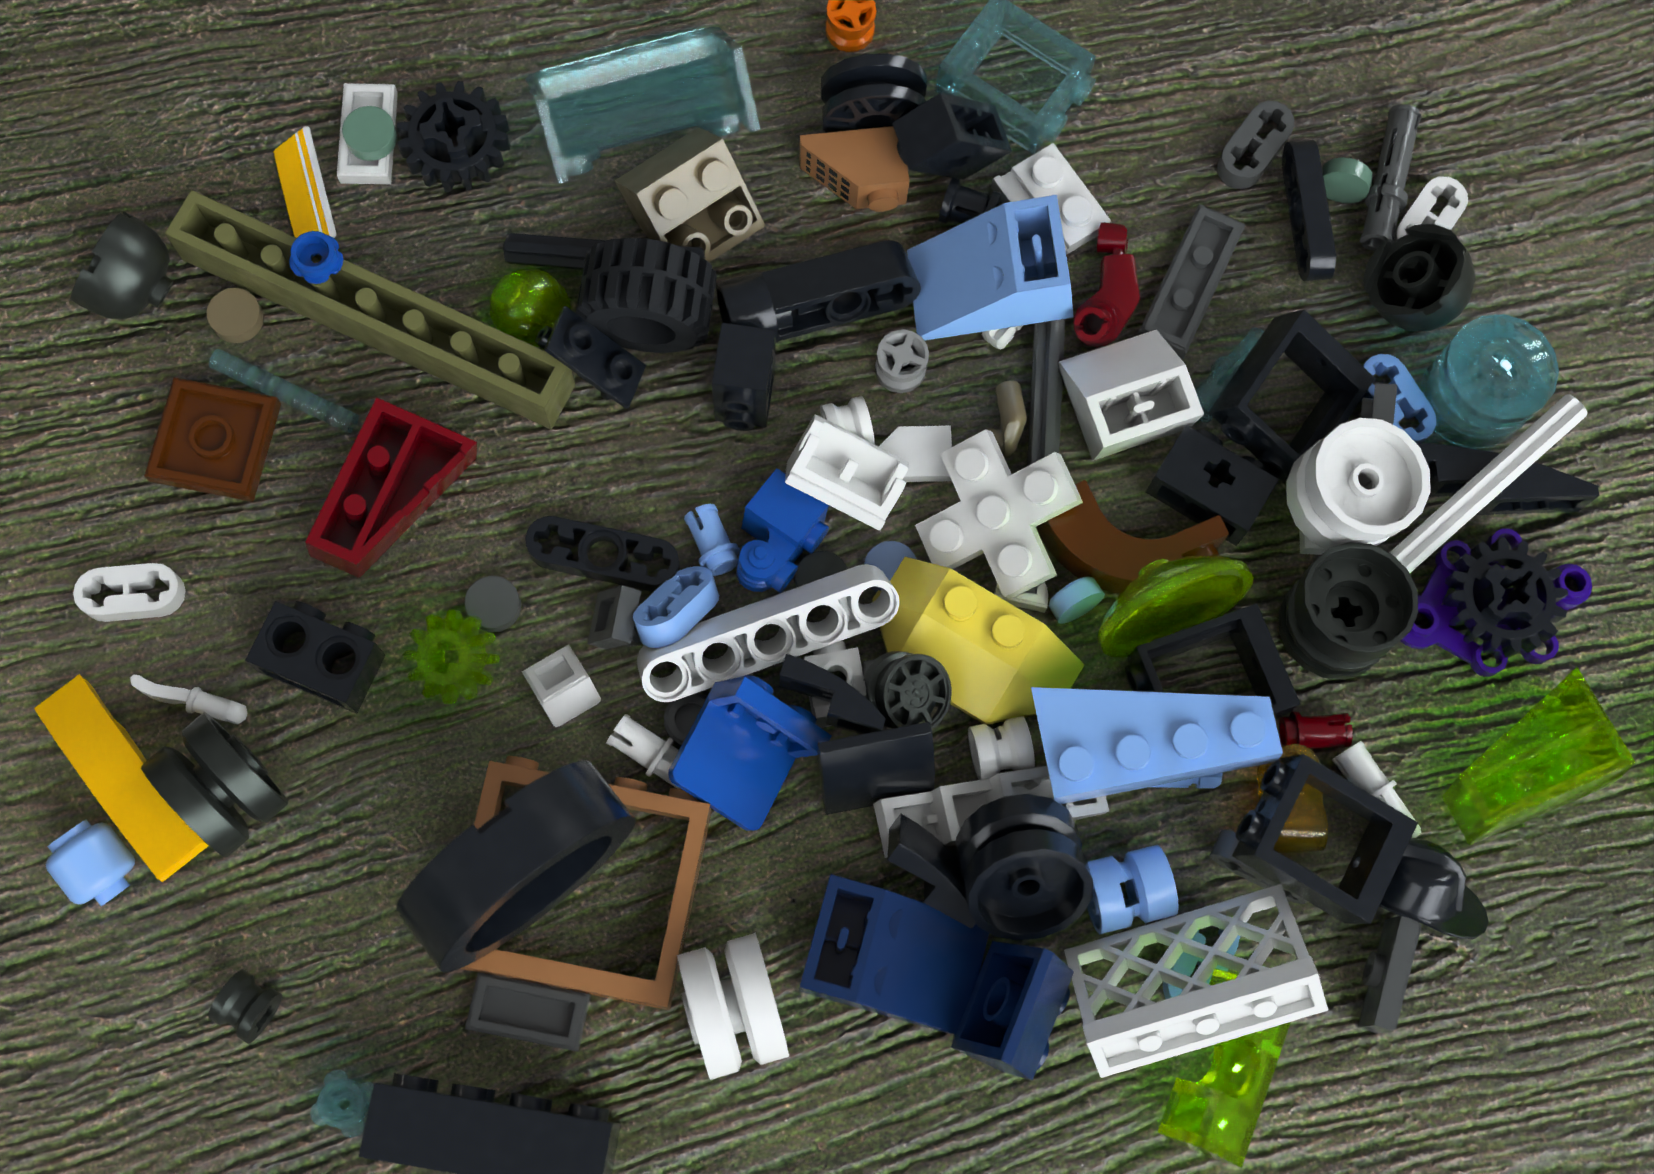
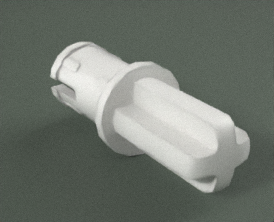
[606,714,681,789]
[1332,740,1421,838]

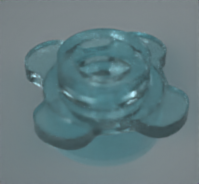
[310,1070,374,1138]

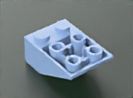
[907,195,1074,341]

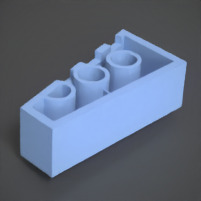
[1031,687,1283,804]

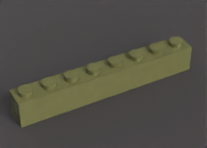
[165,190,576,430]

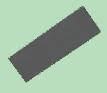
[1137,204,1246,359]

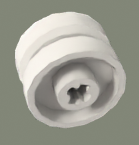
[1286,418,1430,550]
[677,933,789,1080]

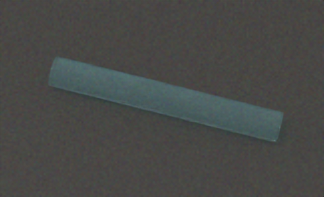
[209,349,359,433]

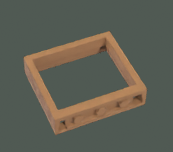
[460,756,712,1011]

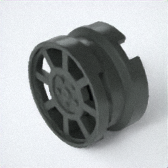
[863,651,952,729]

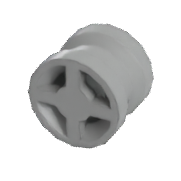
[875,329,929,393]

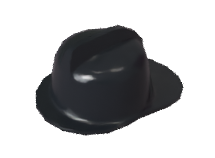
[1379,838,1489,939]

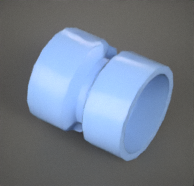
[1087,845,1179,935]

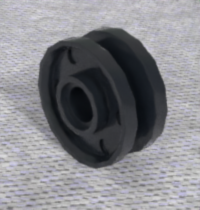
[821,53,927,133]

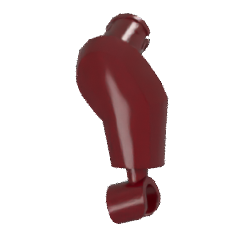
[1074,222,1140,347]

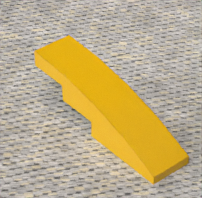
[34,674,209,882]

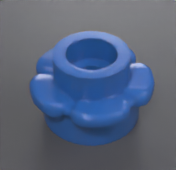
[289,231,344,284]

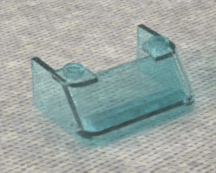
[525,27,761,184]

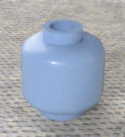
[46,819,135,906]

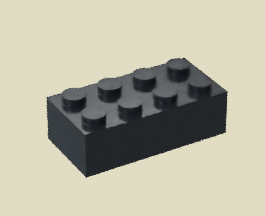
[358,1073,621,1174]

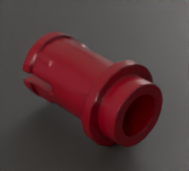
[1279,711,1353,755]

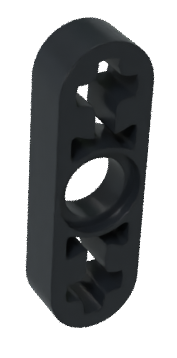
[1282,140,1336,281]
[525,516,680,592]

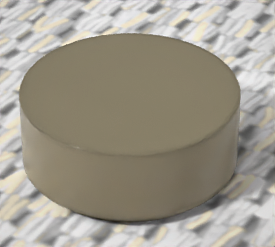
[207,288,264,343]

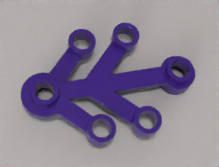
[1401,528,1592,677]

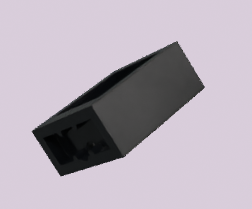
[1208,309,1375,480]
[1125,603,1300,719]
[1232,754,1418,924]

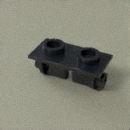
[535,306,646,409]

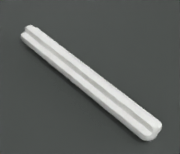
[1389,394,1588,573]

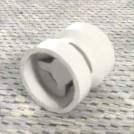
[968,716,1035,780]

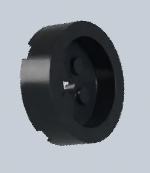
[396,760,636,973]

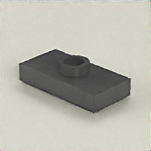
[1358,915,1422,1034]

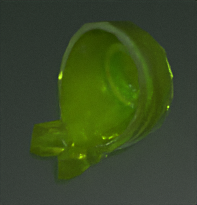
[489,269,571,347]

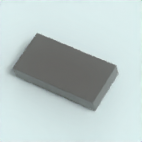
[465,972,591,1052]

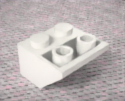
[1058,330,1204,461]

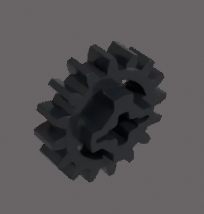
[397,81,511,192]
[1443,537,1568,657]

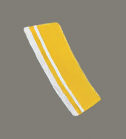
[273,126,337,238]

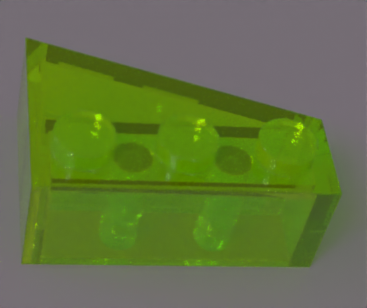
[1442,667,1636,846]

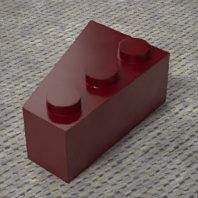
[305,397,477,578]

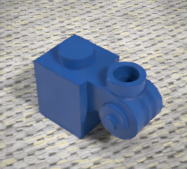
[736,468,829,593]

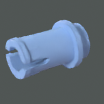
[684,504,740,576]

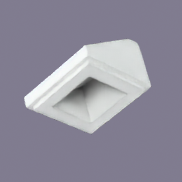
[522,644,601,727]

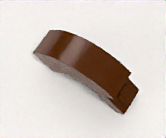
[1036,479,1229,596]

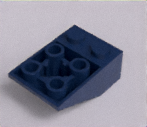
[799,874,989,1035]

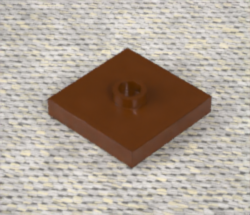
[144,377,281,502]

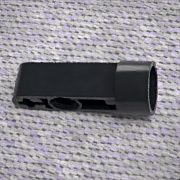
[716,240,921,343]

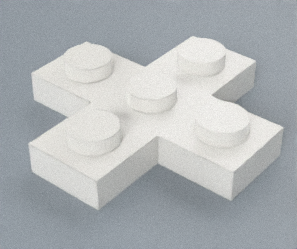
[915,429,1083,599]

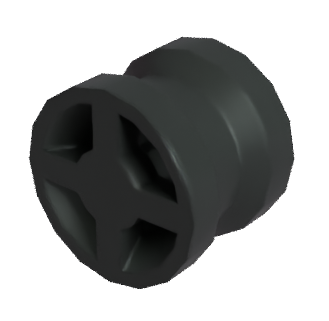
[208,969,282,1043]

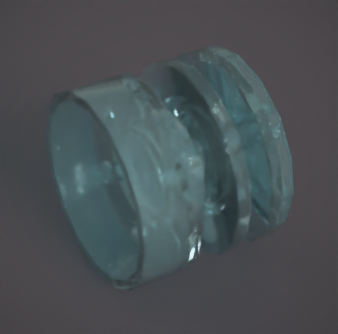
[1420,314,1559,449]

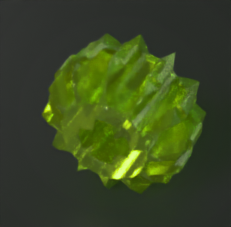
[402,610,500,704]

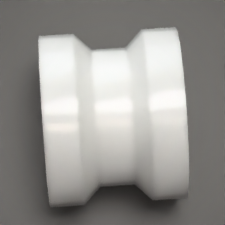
[820,396,875,444]

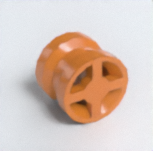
[825,0,876,52]

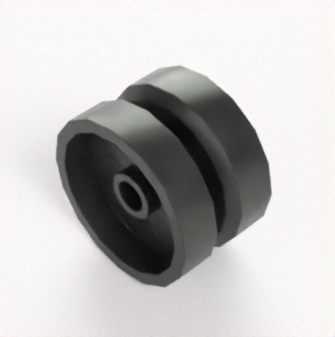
[141,712,289,858]

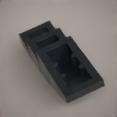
[1416,443,1599,515]

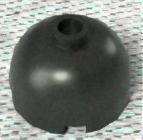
[70,212,174,320]
[1363,224,1476,331]

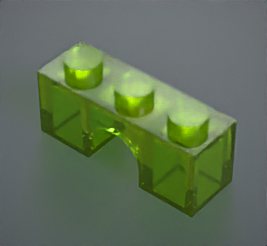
[1157,969,1291,1168]

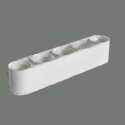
[637,564,900,702]

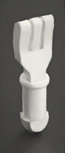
[130,674,248,724]

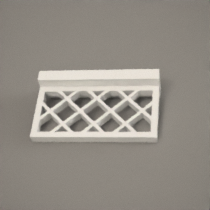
[1064,884,1328,1078]

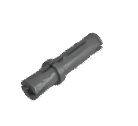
[1360,104,1422,251]

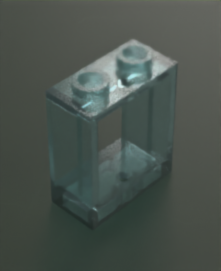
[935,0,1096,154]

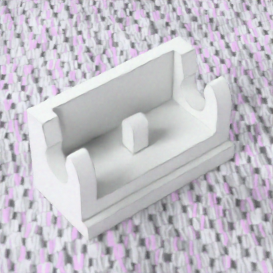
[785,414,909,531]

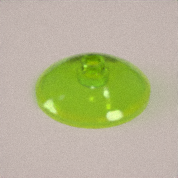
[1097,556,1253,657]

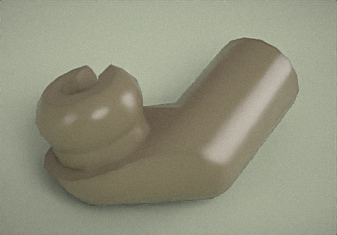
[987,381,1027,458]

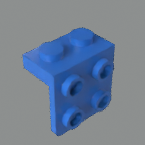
[668,675,832,831]

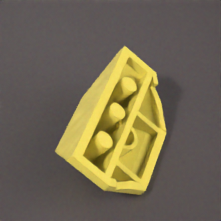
[872,557,1084,725]

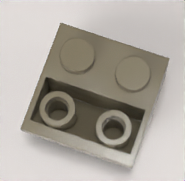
[614,127,766,263]

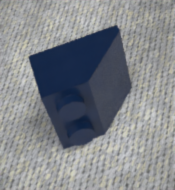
[951,941,1074,1081]

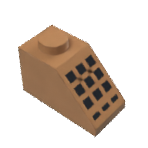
[799,126,910,212]

